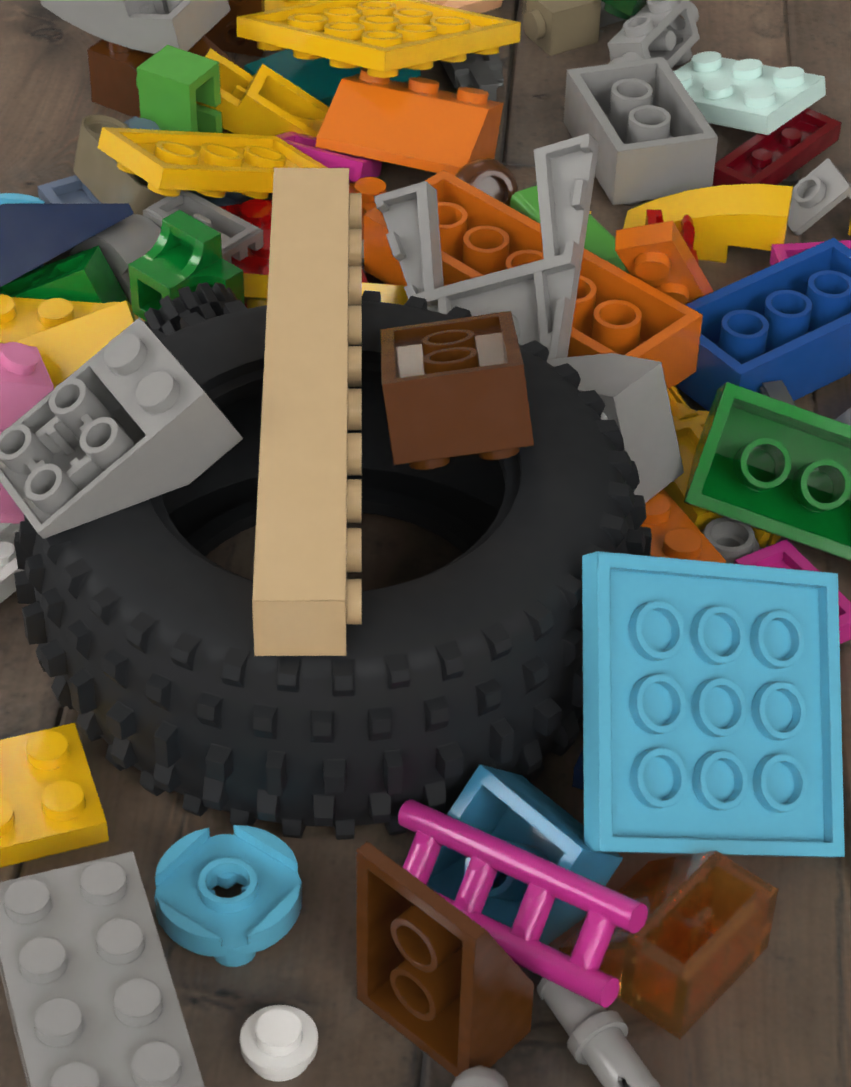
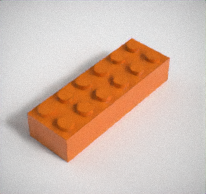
[364,170,703,390]

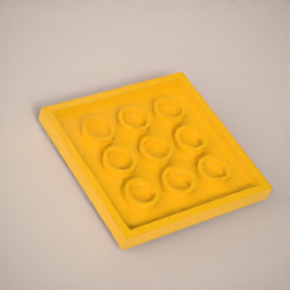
[237,0,521,78]

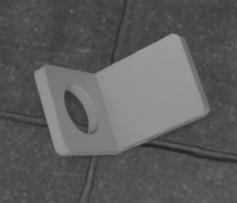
[788,158,851,236]

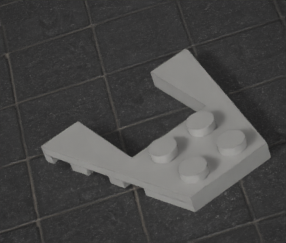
[374,133,599,359]

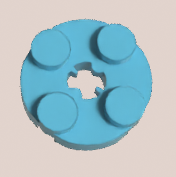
[154,825,302,967]

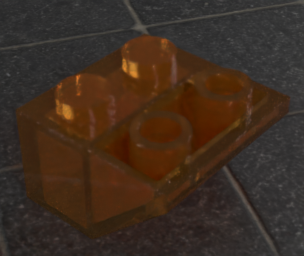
[559,850,778,1040]

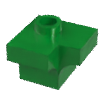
[128,210,245,321]

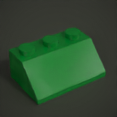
[684,382,851,562]

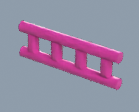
[398,799,648,1008]

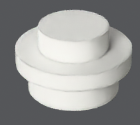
[240,1005,318,1081]

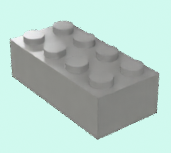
[0,851,205,1087]

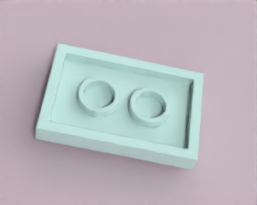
[673,51,826,135]

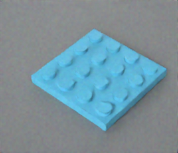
[582,551,845,858]

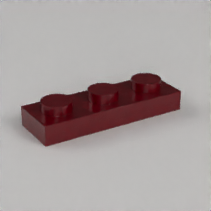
[712,108,842,186]

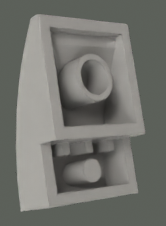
[40,0,230,54]

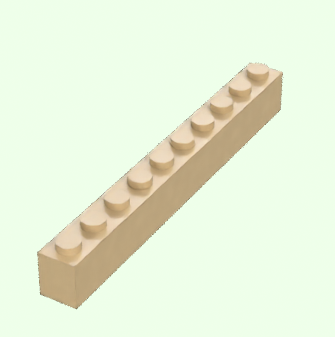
[252,168,362,656]

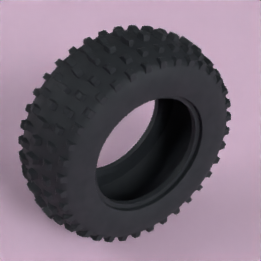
[14,290,652,840]

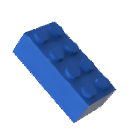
[676,238,851,411]

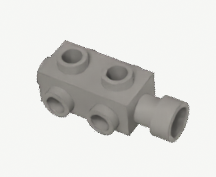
[607,0,700,68]

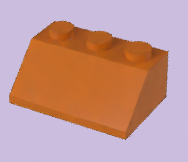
[315,67,503,176]

